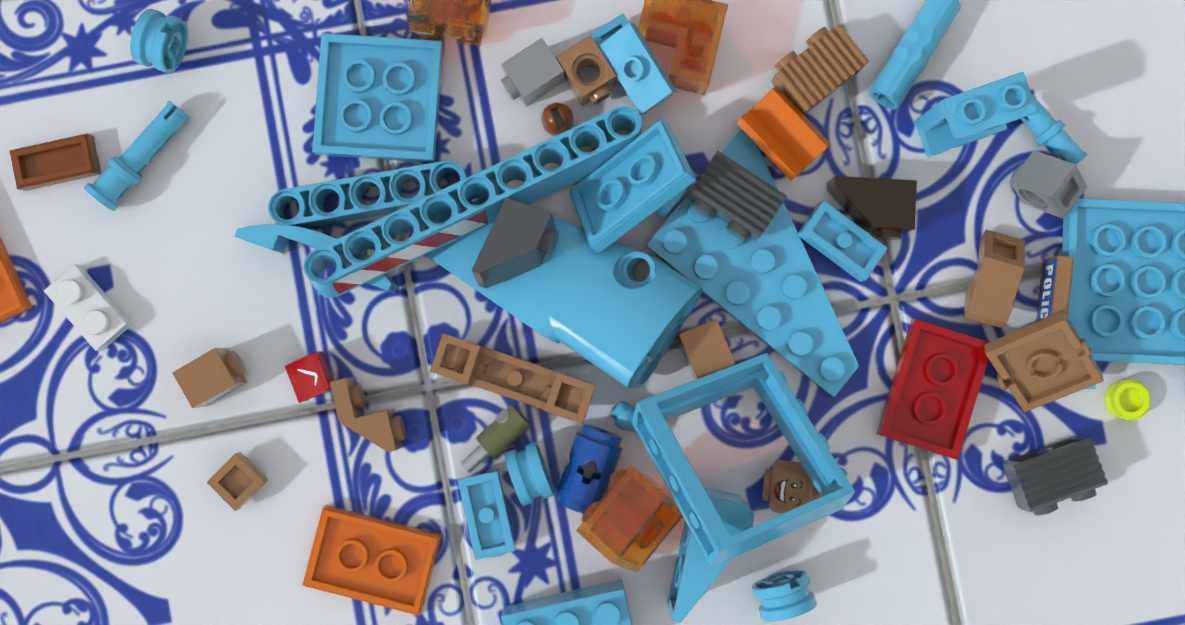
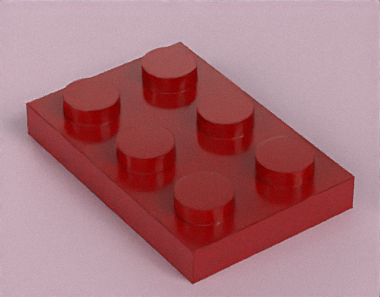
[876,319,989,460]

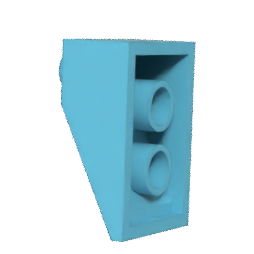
[667,487,754,623]

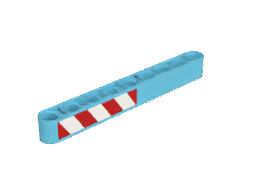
[303,106,642,298]

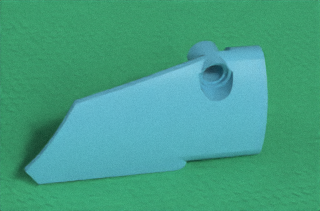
[426,198,703,388]

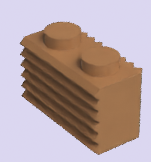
[771,24,870,115]

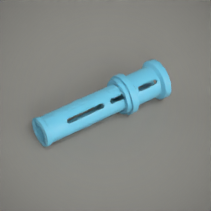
[84,101,190,211]

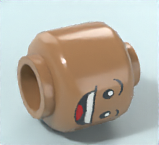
[762,460,821,513]

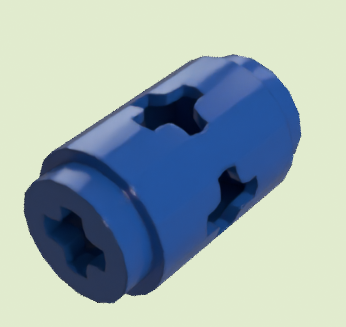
[557,424,623,515]

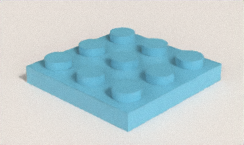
[312,33,443,163]

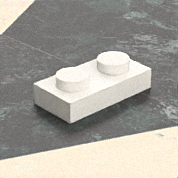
[44,264,132,351]

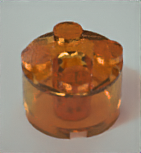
[406,0,491,46]

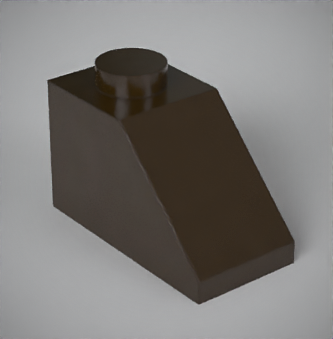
[827,176,917,240]

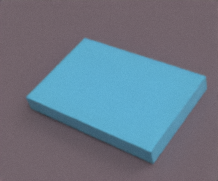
[569,118,696,253]

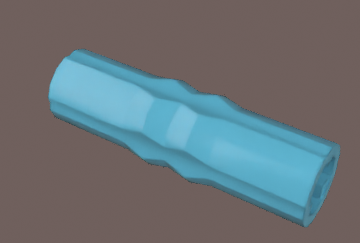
[868,0,961,110]

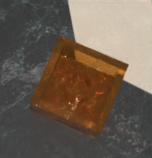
[576,464,683,572]

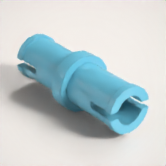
[1021,94,1088,164]

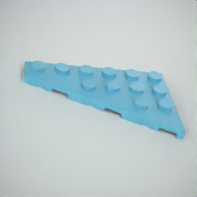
[645,129,859,397]

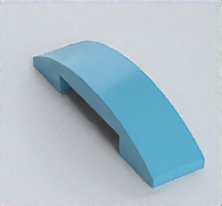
[234,224,398,293]

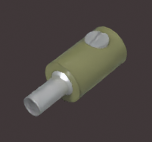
[461,404,532,473]

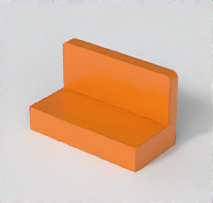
[736,86,831,181]

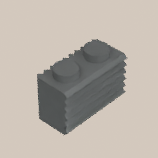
[687,150,787,242]
[1001,435,1108,515]

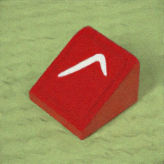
[285,351,334,403]

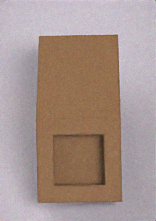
[964,230,1025,329]
[330,377,406,452]

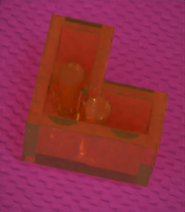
[638,0,728,95]

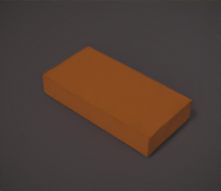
[9,133,101,191]

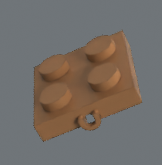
[984,311,1104,412]

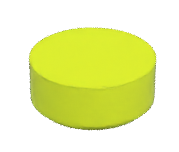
[1104,380,1151,420]

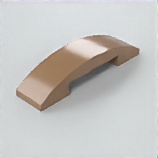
[430,333,596,424]

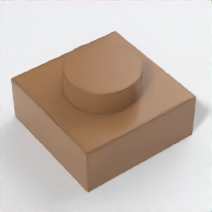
[207,452,268,511]

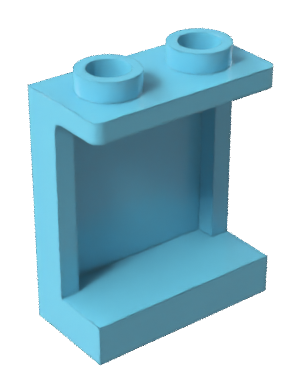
[914,72,1037,158]

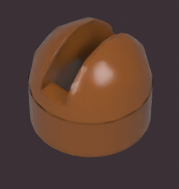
[541,103,573,136]

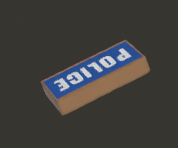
[1036,256,1074,322]

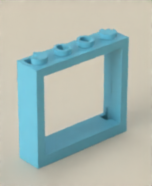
[631,353,855,567]

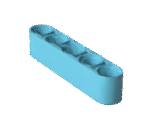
[268,161,468,228]

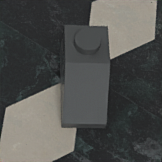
[472,198,559,289]

